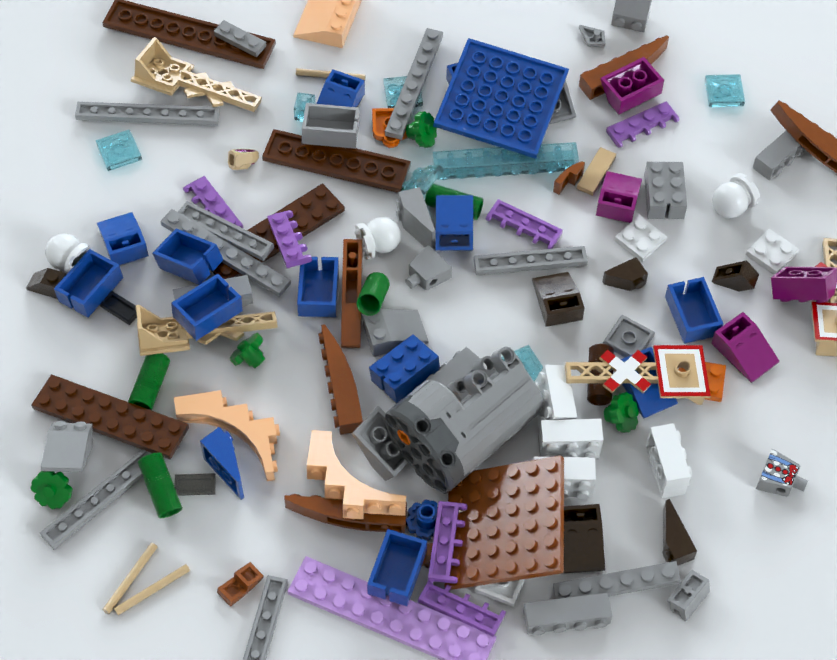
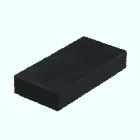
[100,291,137,325]

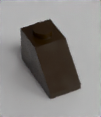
[602,257,648,291]
[712,260,759,292]
[26,268,66,299]

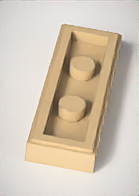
[577,147,616,196]

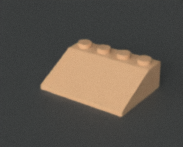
[293,0,362,48]

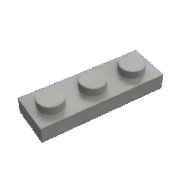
[214,20,266,57]

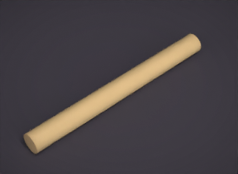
[296,68,366,80]
[102,543,158,614]
[114,564,190,615]

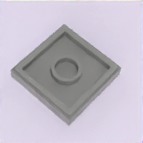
[603,315,655,357]

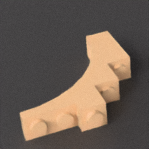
[174,390,280,481]
[307,430,406,519]

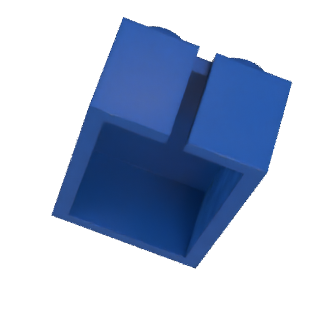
[152,228,224,285]
[54,249,123,318]
[297,257,339,317]
[171,274,243,341]
[665,277,723,344]
[369,334,440,403]
[367,529,427,606]

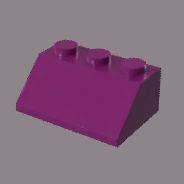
[600,57,664,115]
[771,267,837,303]

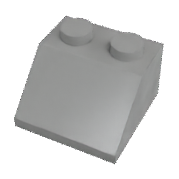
[611,0,652,32]

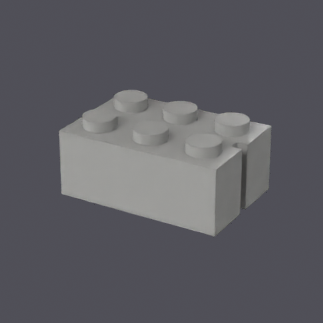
[302,103,360,149]
[644,162,687,219]

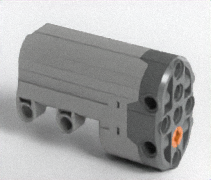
[385,347,543,494]

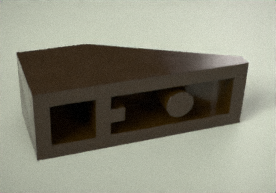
[662,499,697,566]

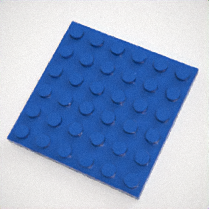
[433,38,569,159]

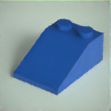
[200,427,244,500]

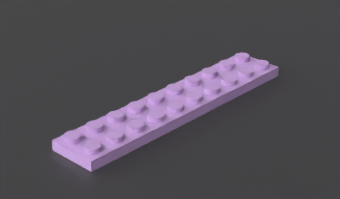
[287,556,497,660]

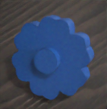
[406,499,438,541]

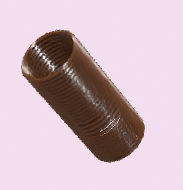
[587,344,614,406]

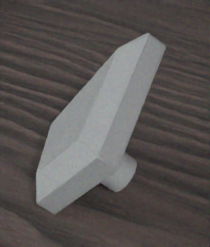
[579,25,606,46]

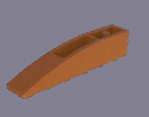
[579,35,669,100]
[770,100,837,173]
[341,239,363,348]
[318,324,363,435]
[284,494,407,533]

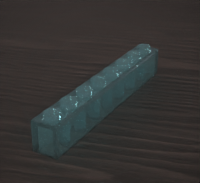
[432,142,579,180]

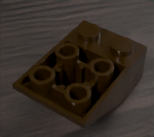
[532,272,585,327]
[564,504,605,573]

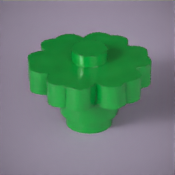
[406,111,437,148]
[230,333,265,368]
[604,392,639,433]
[31,471,73,509]

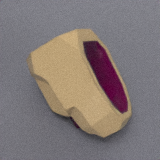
[228,149,259,170]

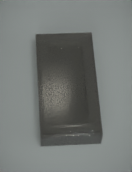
[174,473,216,496]

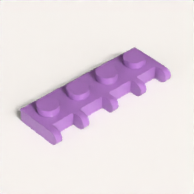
[606,101,680,148]
[183,176,243,228]
[485,199,563,249]
[267,210,312,268]
[428,501,467,584]
[418,581,506,637]

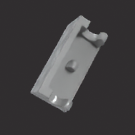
[667,570,710,621]

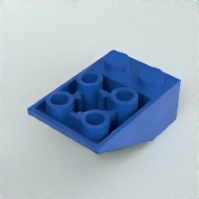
[316,69,365,107]
[436,195,473,251]
[97,212,149,265]
[620,347,678,419]

